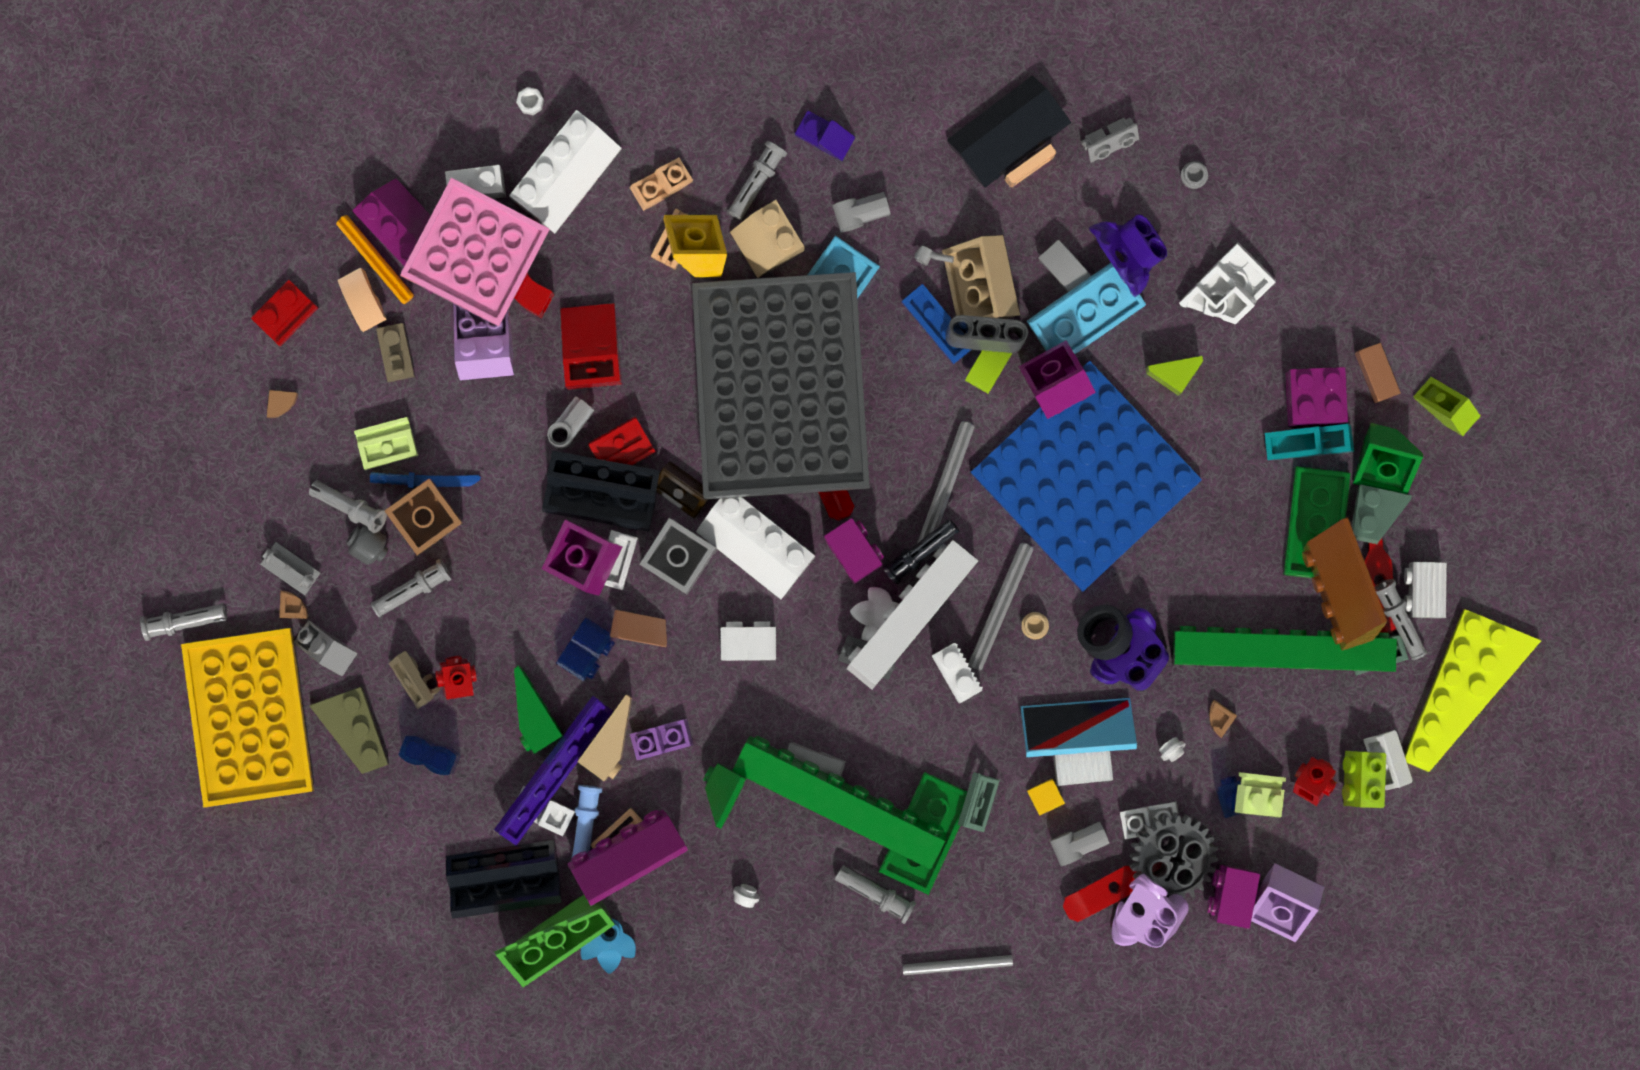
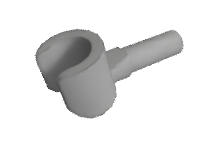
[914,246,954,266]

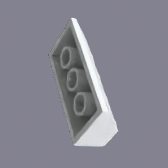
[509,110,622,233]
[696,497,815,599]

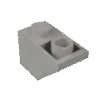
[294,620,357,676]

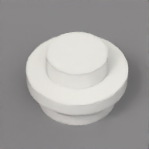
[1159,737,1185,762]
[733,884,760,908]

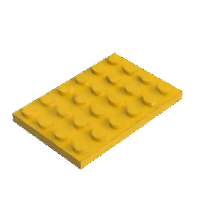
[181,628,314,808]

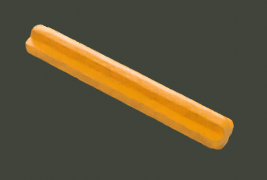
[336,215,414,304]

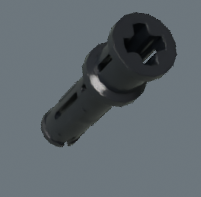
[883,518,960,585]

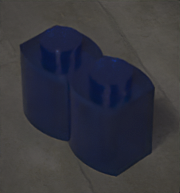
[556,617,615,681]
[398,735,460,775]

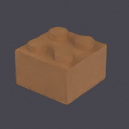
[385,478,463,555]

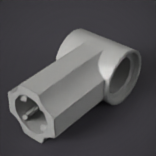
[833,192,891,232]
[547,396,595,450]
[1050,822,1109,866]

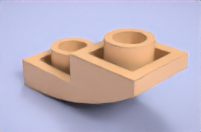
[630,158,693,211]
[338,268,387,332]

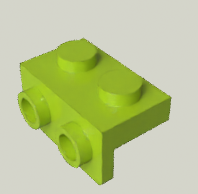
[1342,751,1386,808]

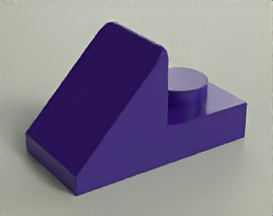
[795,111,855,161]

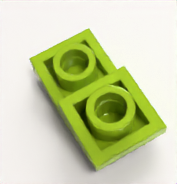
[965,335,1013,394]

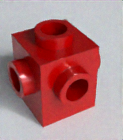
[435,656,477,700]
[1293,757,1337,806]

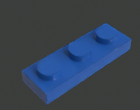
[901,284,972,365]

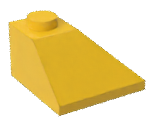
[663,215,727,277]

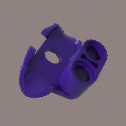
[1088,214,1167,297]
[1090,608,1169,691]

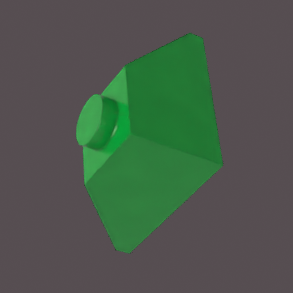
[1353,423,1423,494]
[703,763,747,829]

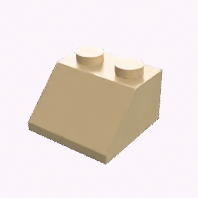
[730,200,804,278]

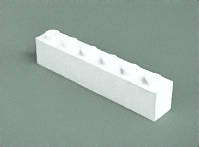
[847,540,978,690]

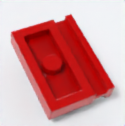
[251,280,318,347]
[588,417,656,465]

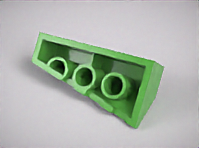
[494,895,615,987]

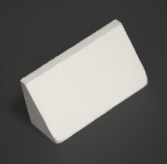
[1363,730,1412,790]

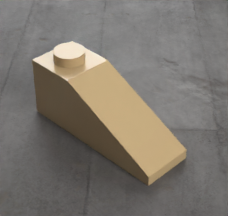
[578,695,632,781]

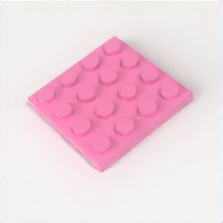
[400,178,550,327]

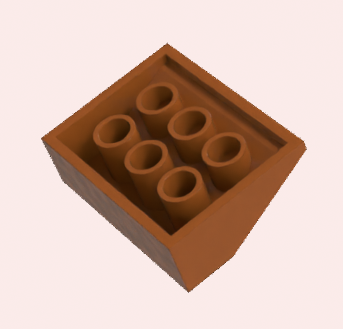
[1302,518,1387,650]

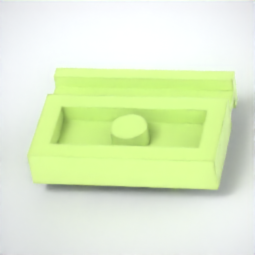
[354,417,418,470]
[1235,772,1286,817]

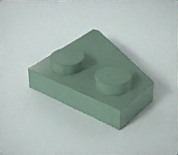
[1352,485,1412,544]

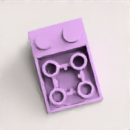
[453,303,514,380]

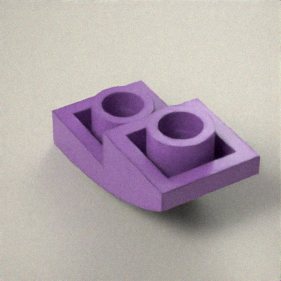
[630,719,693,760]

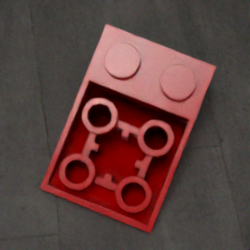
[560,303,622,390]

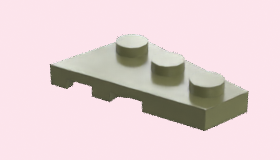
[309,687,389,774]

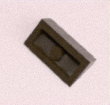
[657,461,709,519]

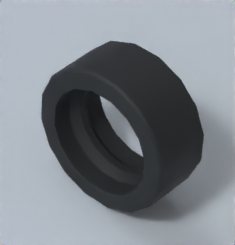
[1077,605,1133,660]

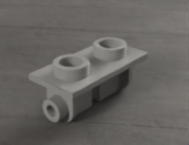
[1081,118,1139,163]
[260,542,321,595]

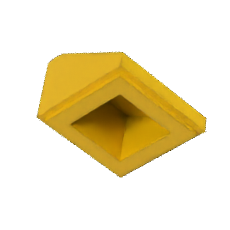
[1027,779,1065,815]

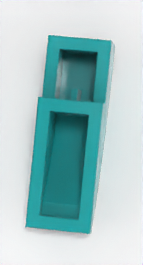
[1265,424,1354,460]

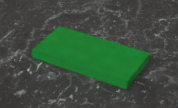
[1283,466,1351,578]
[879,772,967,895]

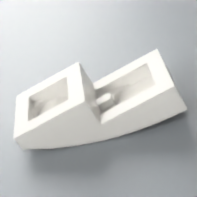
[519,786,575,836]

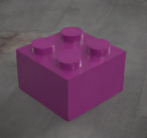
[1018,340,1096,419]
[1285,367,1348,427]
[824,518,884,584]
[542,519,623,596]
[1207,864,1260,929]

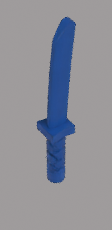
[370,472,481,489]

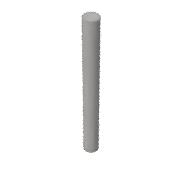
[902,955,1013,976]

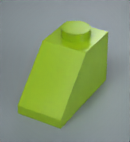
[1413,377,1480,436]

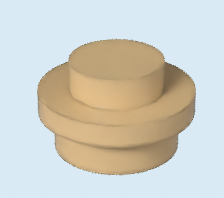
[1021,612,1049,639]

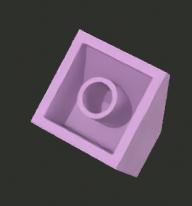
[1251,863,1324,942]

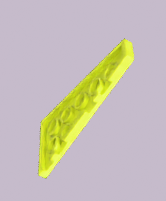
[1404,609,1541,772]

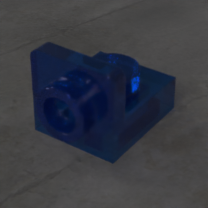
[1215,775,1242,818]

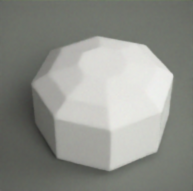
[516,87,544,115]

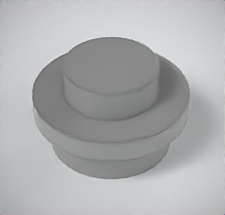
[1181,161,1208,189]

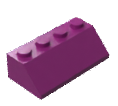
[352,178,432,294]
[567,809,688,906]

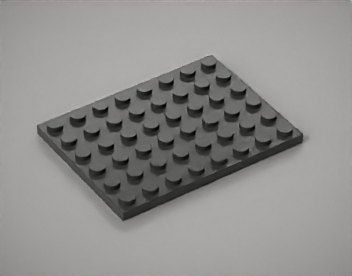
[692,272,870,499]

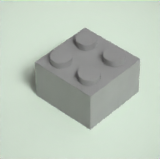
[640,518,717,595]

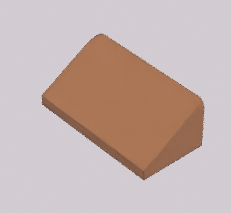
[1355,343,1401,403]
[610,610,667,647]

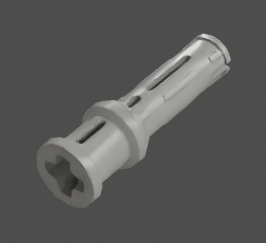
[727,141,787,221]
[309,480,387,533]
[371,558,452,618]
[1374,579,1427,660]
[140,603,227,641]
[835,865,916,924]

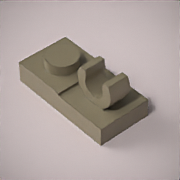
[376,323,415,383]
[389,651,441,709]

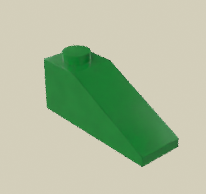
[514,666,564,754]

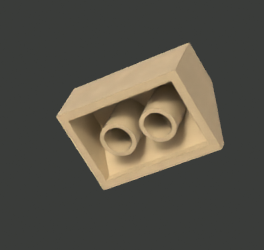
[942,235,1020,319]

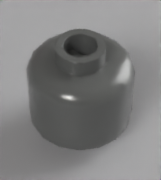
[346,525,389,565]

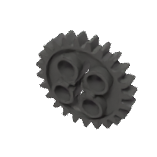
[1129,812,1219,899]

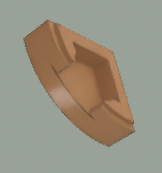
[267,390,298,418]
[280,591,308,619]
[1209,700,1237,738]

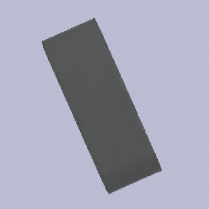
[945,315,1028,353]

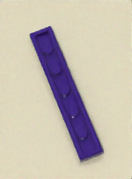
[494,696,614,845]

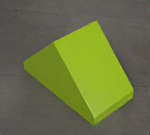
[1146,356,1203,396]

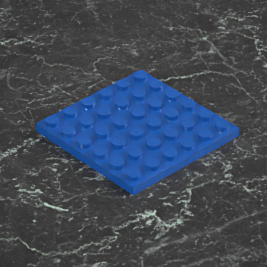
[970,361,1202,592]

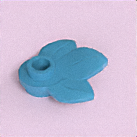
[581,918,636,974]

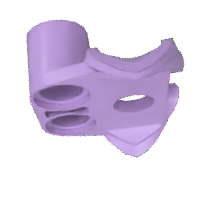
[1111,874,1189,948]

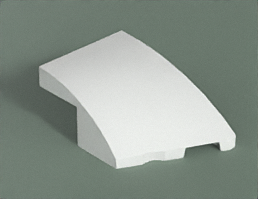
[1179,242,1276,324]

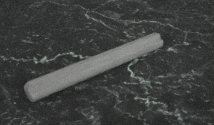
[917,421,975,543]
[968,543,1034,670]

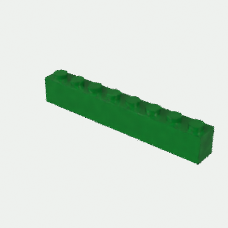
[1172,626,1397,672]
[732,736,947,869]

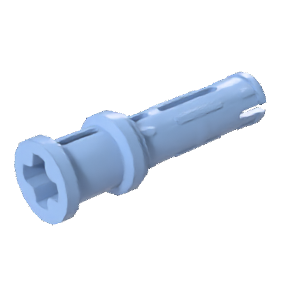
[572,785,603,857]

